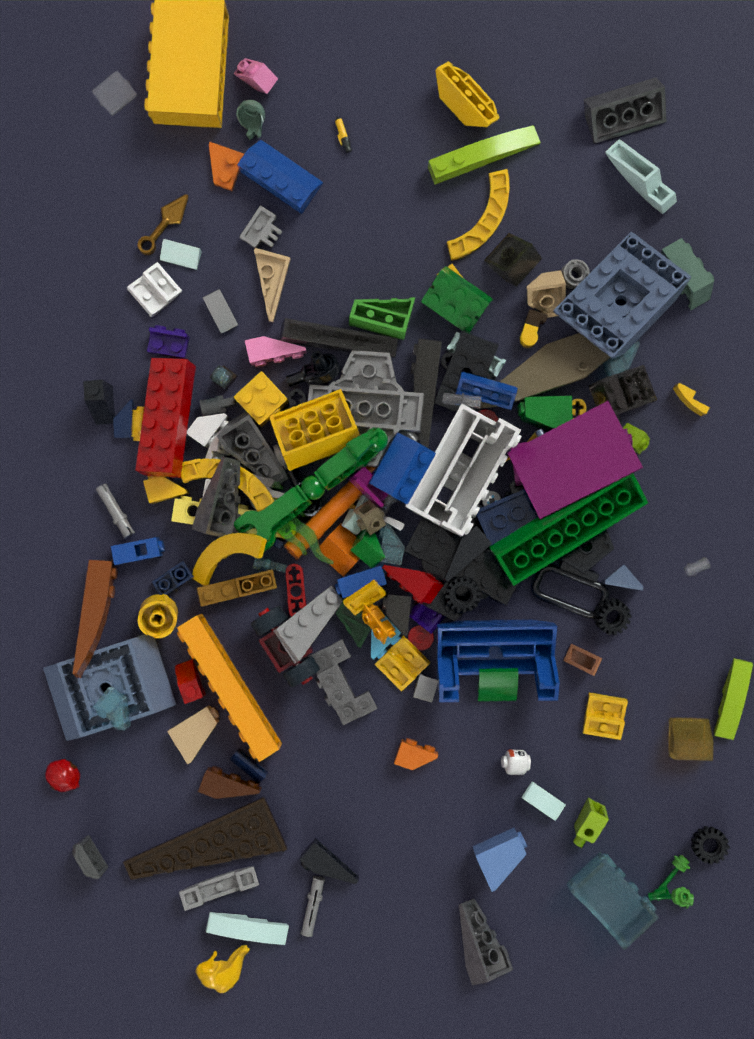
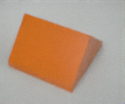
[316,523,360,577]

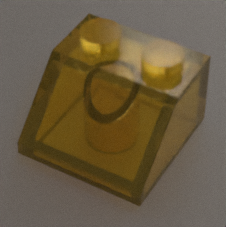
[669,718,713,761]

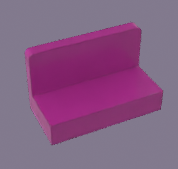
[349,467,388,508]

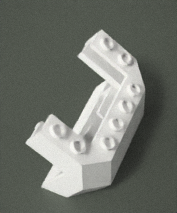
[406,404,522,536]

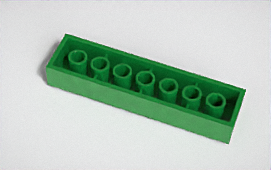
[489,473,648,586]

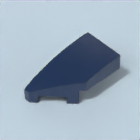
[113,399,134,438]

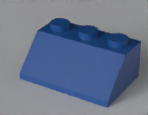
[369,432,436,505]

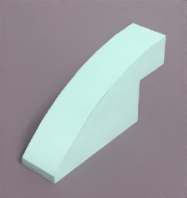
[605,139,677,214]

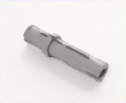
[95,484,135,539]
[301,876,325,937]

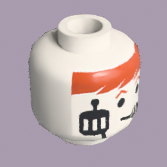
[501,749,531,775]

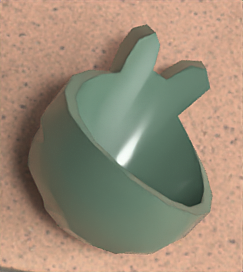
[236,100,266,140]

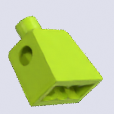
[573,798,609,848]

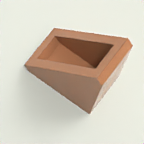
[563,644,603,676]

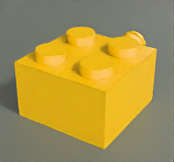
[234,371,289,427]

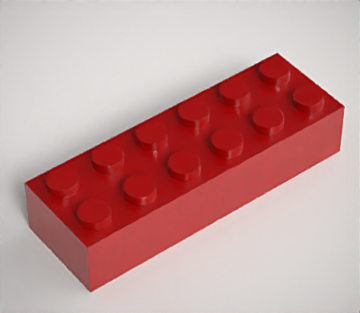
[135,358,196,478]

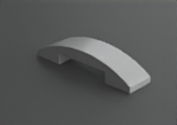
[179,866,259,911]

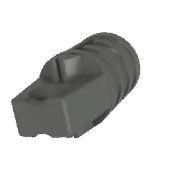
[199,395,235,416]

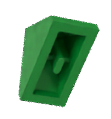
[351,530,385,568]

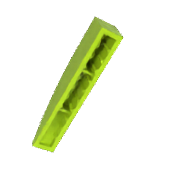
[428,125,541,185]

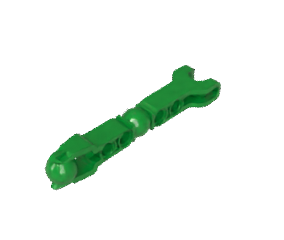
[234,427,388,552]

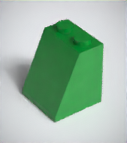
[517,396,573,432]

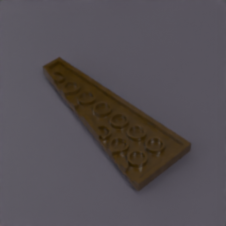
[123,797,288,880]

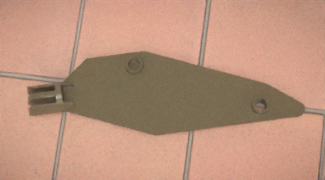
[475,333,610,408]

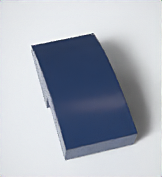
[152,561,194,595]

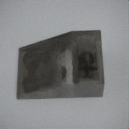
[588,365,657,416]

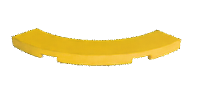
[447,169,510,261]
[181,459,274,512]
[192,533,267,586]

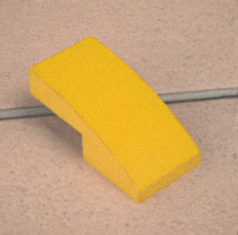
[673,383,710,416]

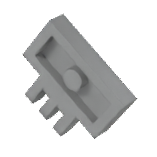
[240,205,282,248]

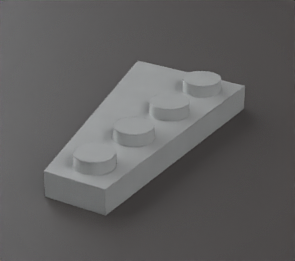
[274,586,343,662]

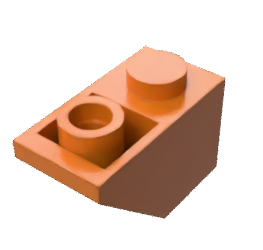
[394,738,438,770]

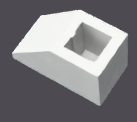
[187,413,229,448]

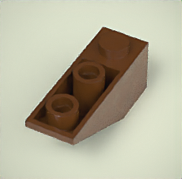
[198,766,262,799]

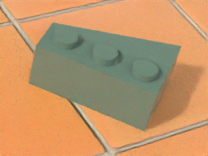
[661,238,714,310]

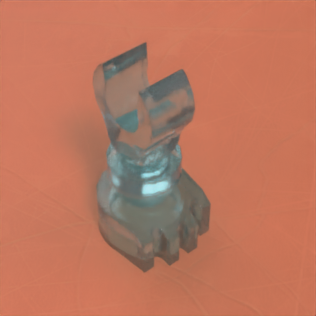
[253,556,287,573]

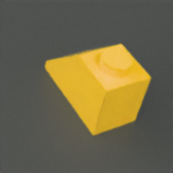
[143,476,189,504]

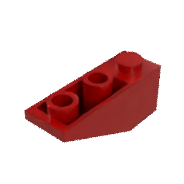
[382,565,443,604]

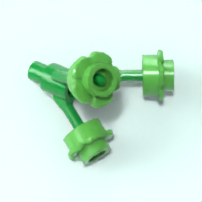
[648,854,694,909]

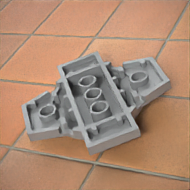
[308,350,424,467]

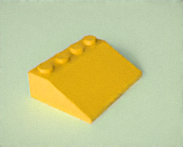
[269,389,360,471]

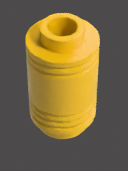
[131,406,144,441]

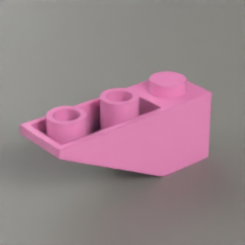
[245,336,307,367]

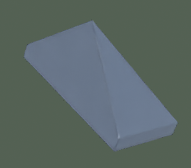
[602,565,644,591]

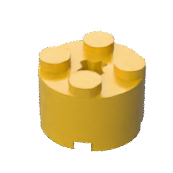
[137,594,178,638]

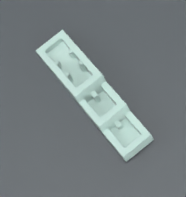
[206,912,289,945]

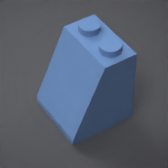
[472,828,527,892]

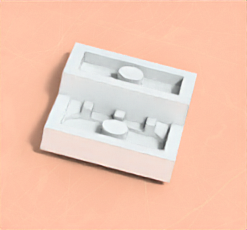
[127,262,182,317]

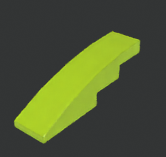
[714,658,753,740]

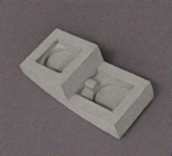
[203,289,238,334]

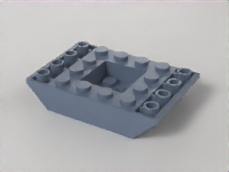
[553,232,691,359]
[43,634,176,741]

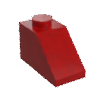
[175,659,206,704]

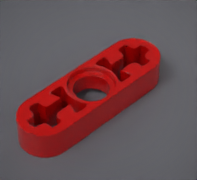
[286,564,306,617]

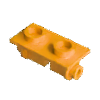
[362,604,396,645]

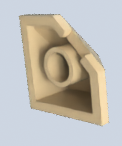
[527,270,566,318]

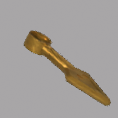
[137,194,188,255]

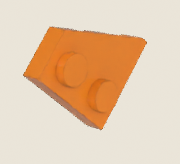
[209,142,244,191]

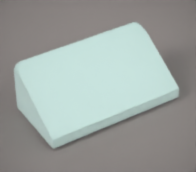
[160,239,202,270]

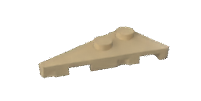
[254,248,291,323]

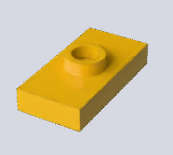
[343,580,386,615]

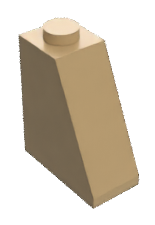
[167,704,220,764]

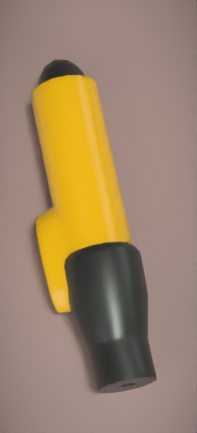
[335,117,352,153]

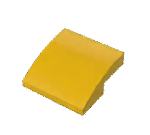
[374,635,430,692]
[583,692,628,740]

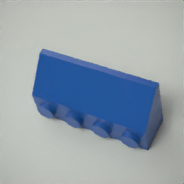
[237,140,323,214]

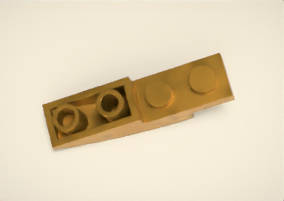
[196,569,277,607]

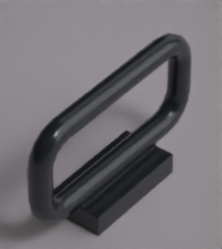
[531,561,609,618]

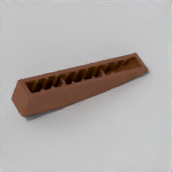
[73,560,118,678]

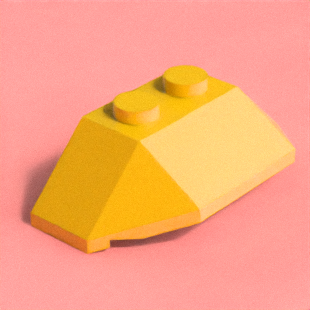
[435,61,500,127]

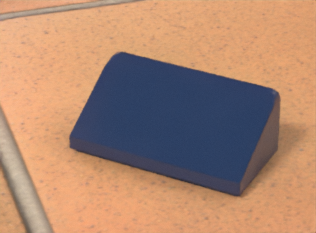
[230,749,268,783]

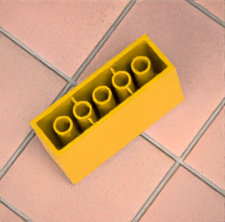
[144,0,229,128]

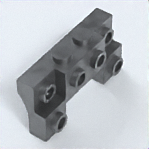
[308,639,378,725]

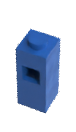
[111,537,165,565]
[335,566,387,598]

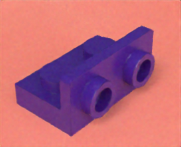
[147,325,190,359]

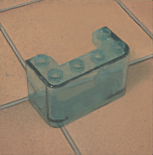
[566,852,659,950]

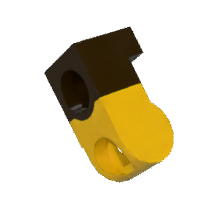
[520,309,548,348]

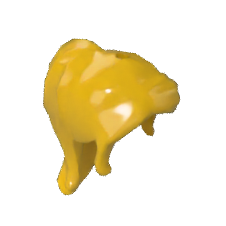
[195,945,250,993]

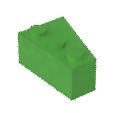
[349,297,415,340]

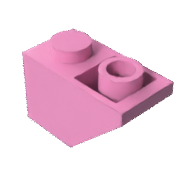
[234,58,278,94]

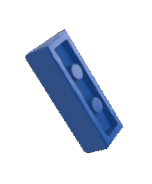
[456,372,518,410]

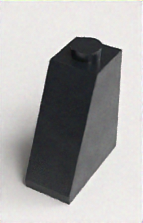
[83,379,115,425]

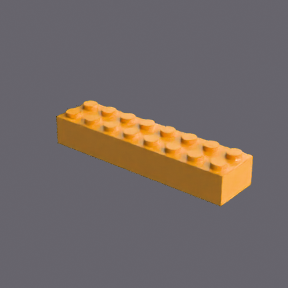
[177,614,282,762]

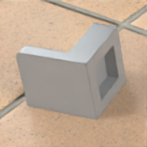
[413,673,438,703]

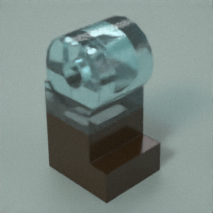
[210,365,237,391]

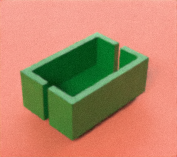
[421,266,493,332]

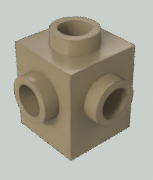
[354,500,386,535]

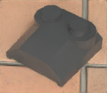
[72,835,109,879]

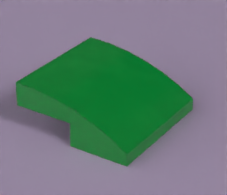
[478,668,518,701]

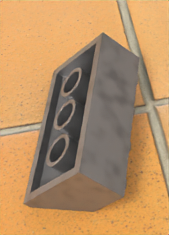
[583,77,667,144]

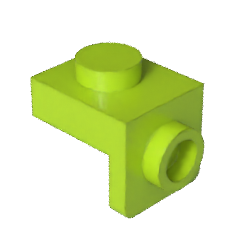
[623,423,650,455]

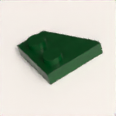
[336,597,371,648]

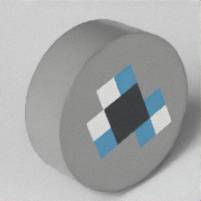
[482,491,501,506]

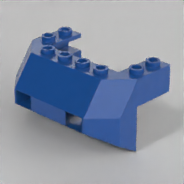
[437,619,560,702]

